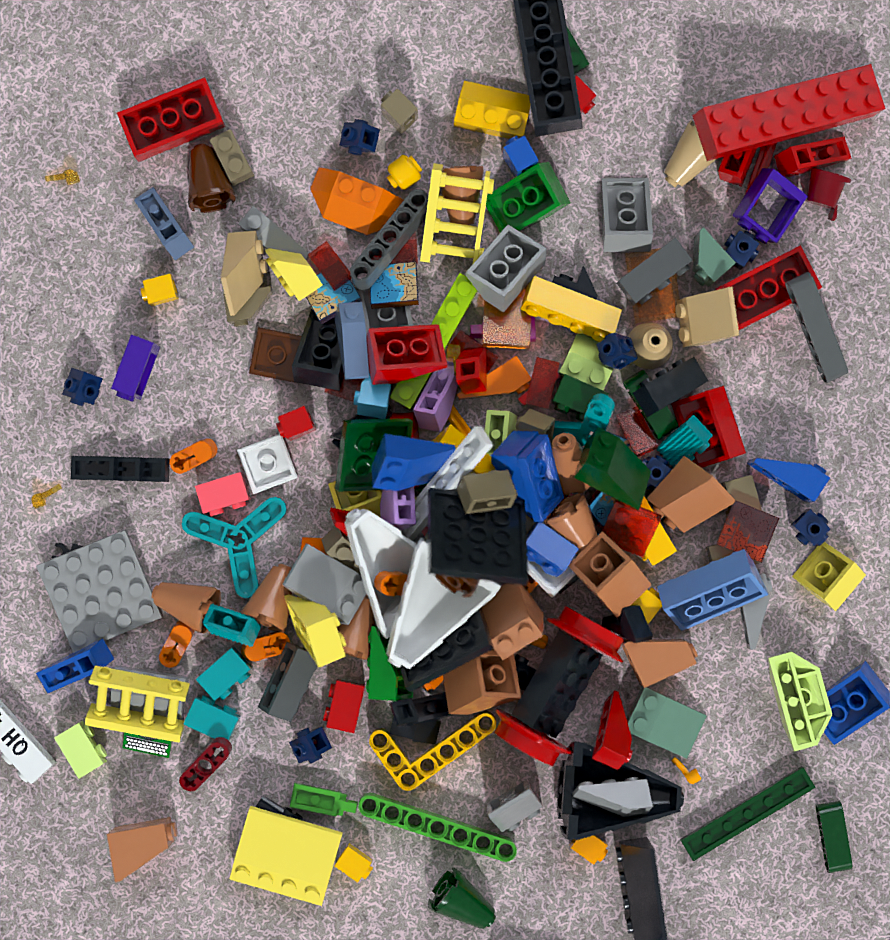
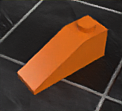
[457,355,532,400]

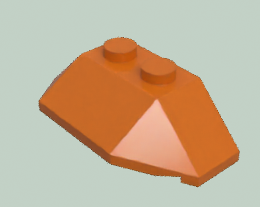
[310,167,404,236]

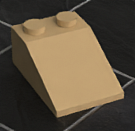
[221,231,268,316]
[675,287,739,347]

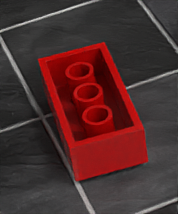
[117,77,226,162]
[713,245,823,331]

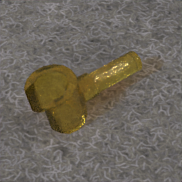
[45,169,80,185]
[447,344,461,376]
[31,484,62,509]

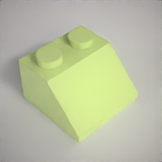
[559,334,614,390]

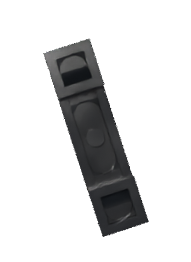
[389,692,456,727]

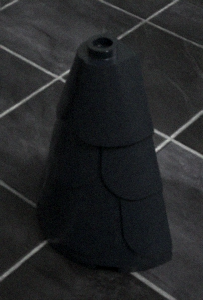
[557,741,684,840]

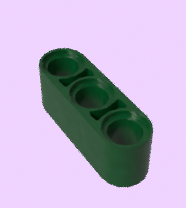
[623,369,679,440]
[816,801,853,873]

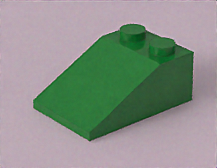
[486,162,571,233]

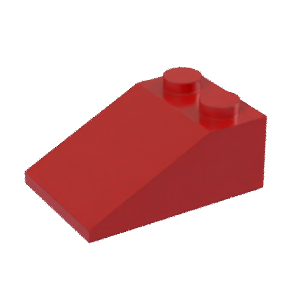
[366,324,447,385]

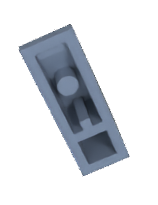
[134,187,194,260]
[335,302,369,380]

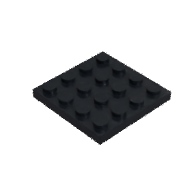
[428,488,528,586]
[400,607,494,692]

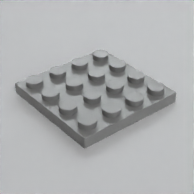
[36,529,162,653]

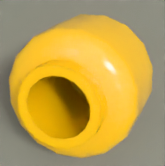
[387,155,422,190]

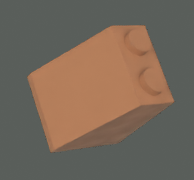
[647,456,736,533]
[569,532,652,618]
[482,583,544,660]
[622,639,698,688]
[443,651,521,715]
[107,817,178,882]

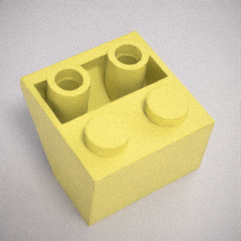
[265,248,323,301]

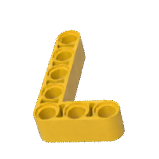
[369,711,496,791]

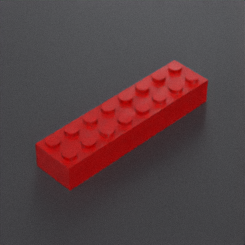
[692,64,886,161]

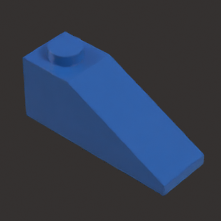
[36,639,114,693]

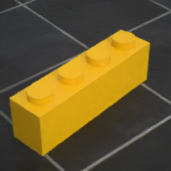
[520,276,622,342]

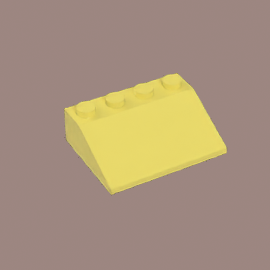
[230,806,343,906]

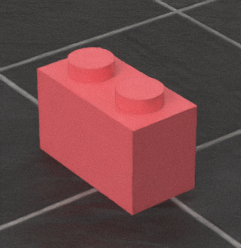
[195,472,251,517]

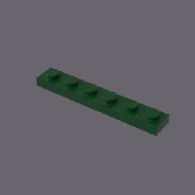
[680,766,816,861]

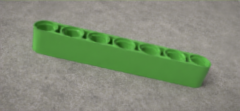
[358,792,517,862]

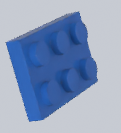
[517,434,564,522]

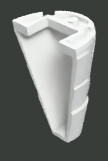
[345,508,417,639]
[386,537,501,669]

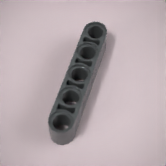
[350,189,428,290]
[785,272,848,384]

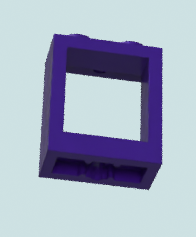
[732,168,808,244]
[111,335,160,402]

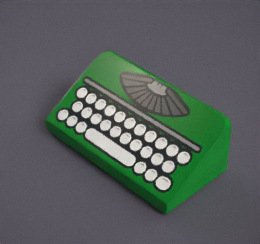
[123,732,173,758]

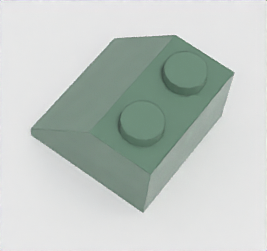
[692,227,736,288]

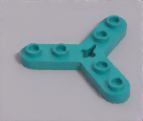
[553,394,615,446]
[182,497,287,598]

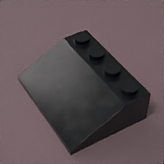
[615,837,668,940]

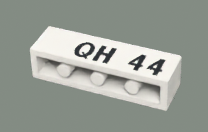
[0,700,57,784]

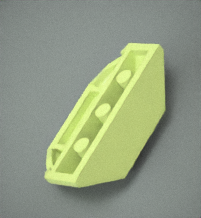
[768,652,832,751]

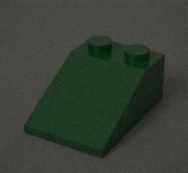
[574,427,651,510]

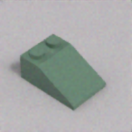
[626,686,707,759]

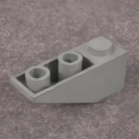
[572,777,653,817]

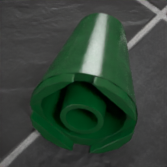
[428,868,496,929]

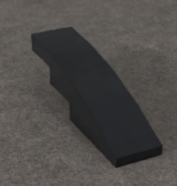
[70,456,170,482]

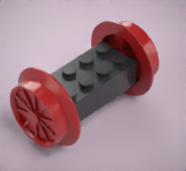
[494,606,624,766]

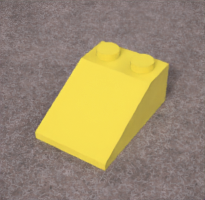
[284,594,346,667]

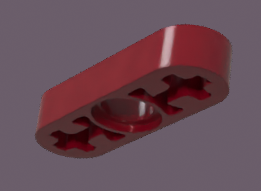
[179,737,232,791]

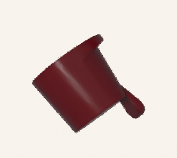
[805,168,851,221]

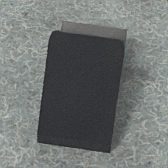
[552,266,598,299]
[601,605,653,643]
[389,717,441,745]

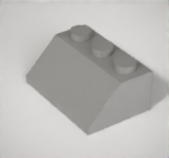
[466,225,547,312]
[111,666,189,720]

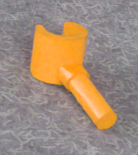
[671,757,701,784]

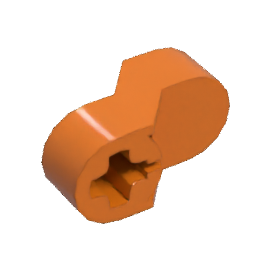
[170,438,218,474]
[374,570,408,596]
[159,621,195,668]
[241,632,290,662]

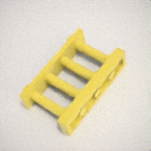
[420,163,494,265]
[85,666,190,743]

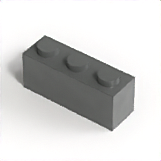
[616,237,693,306]
[258,642,318,722]

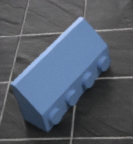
[657,549,769,631]

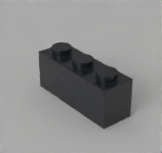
[633,357,709,417]

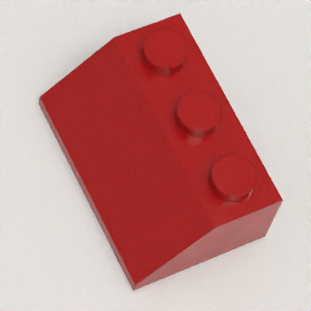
[671,386,746,468]

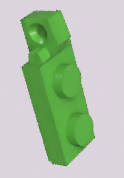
[290,782,358,816]

